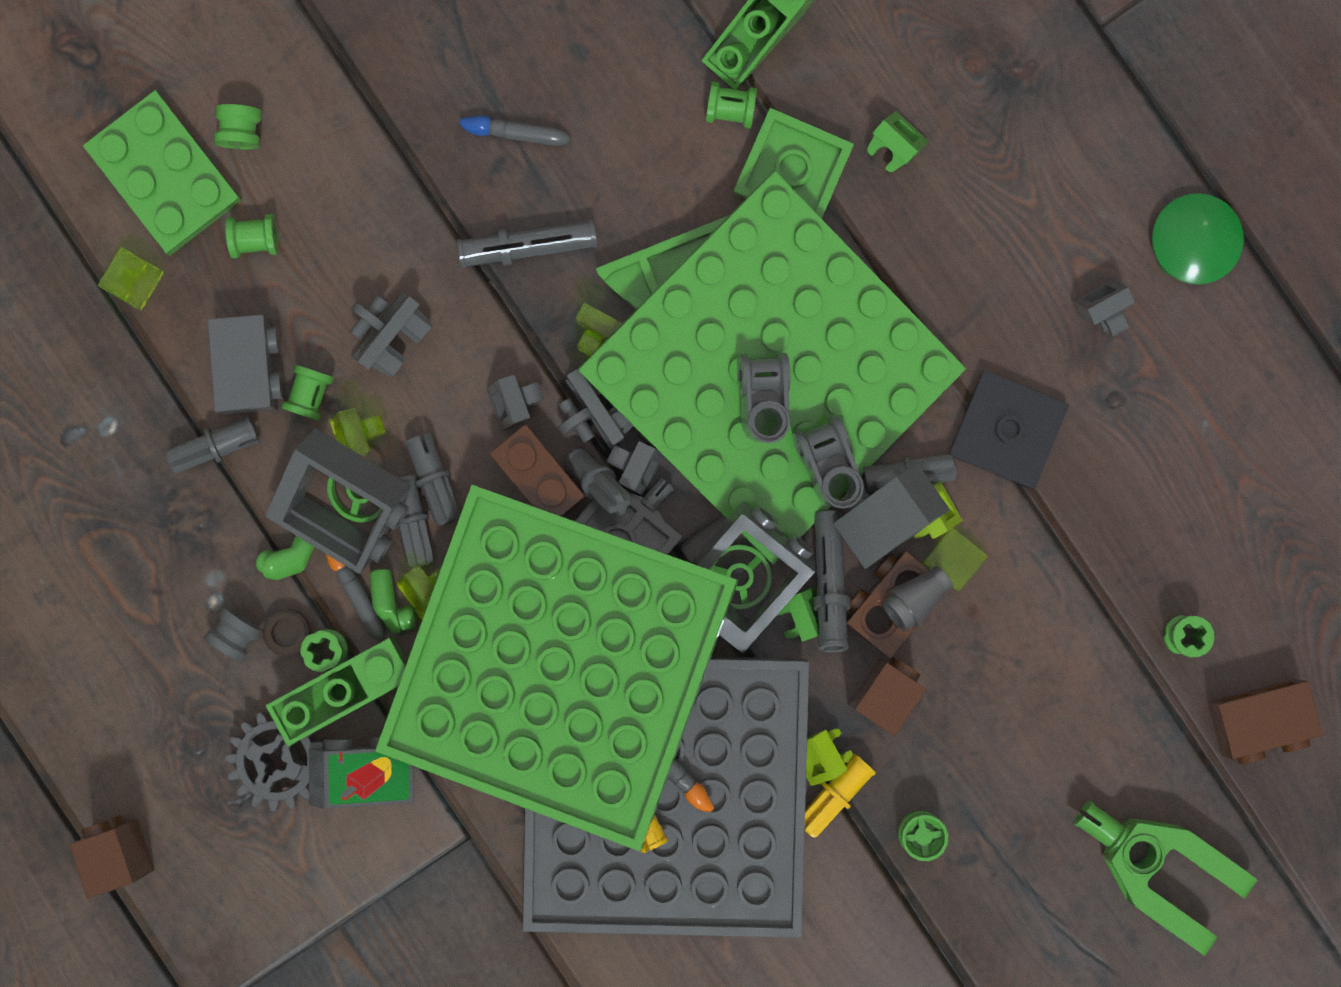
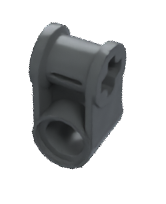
[737,353,790,443]
[792,415,864,508]

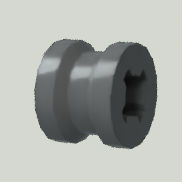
[204,606,263,662]

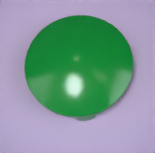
[1152,193,1244,285]

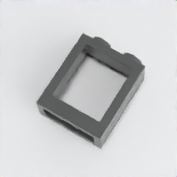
[265,428,411,574]
[691,501,815,653]

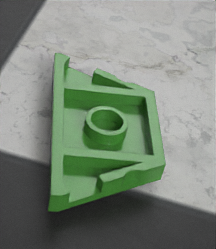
[596,216,728,310]

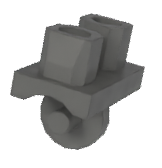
[350,292,432,377]
[558,369,633,450]

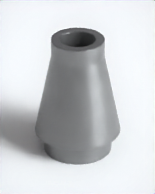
[882,566,954,632]

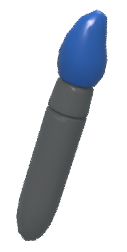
[459,115,571,146]

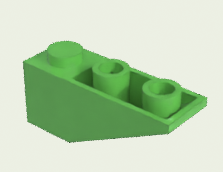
[701,0,815,90]
[265,636,408,746]

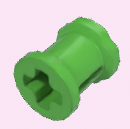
[706,81,757,129]
[225,213,280,259]
[281,365,334,421]
[1163,615,1215,657]
[300,629,349,672]

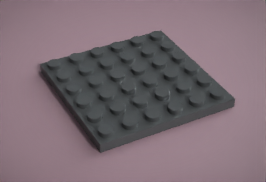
[523,657,809,938]

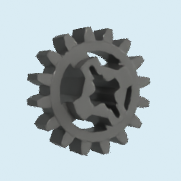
[225,711,324,811]

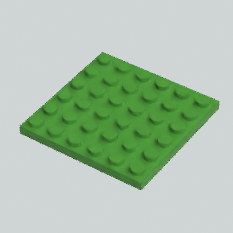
[577,171,966,565]
[375,485,738,852]

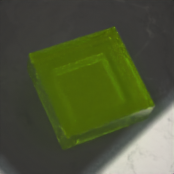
[922,528,988,592]

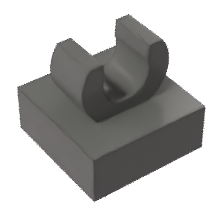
[1072,279,1135,337]
[486,374,544,431]
[606,441,664,496]

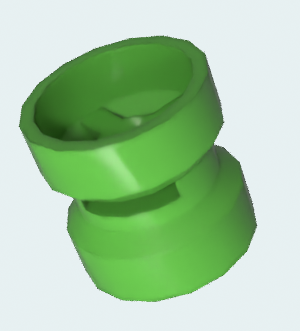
[897,810,948,861]

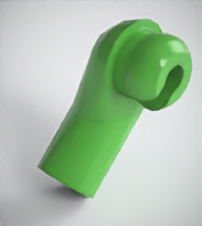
[256,535,315,580]
[369,569,417,634]

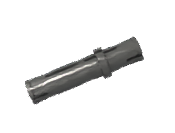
[457,219,597,268]
[813,511,851,652]

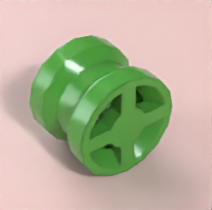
[213,104,262,150]

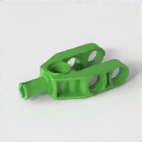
[1073,800,1258,956]

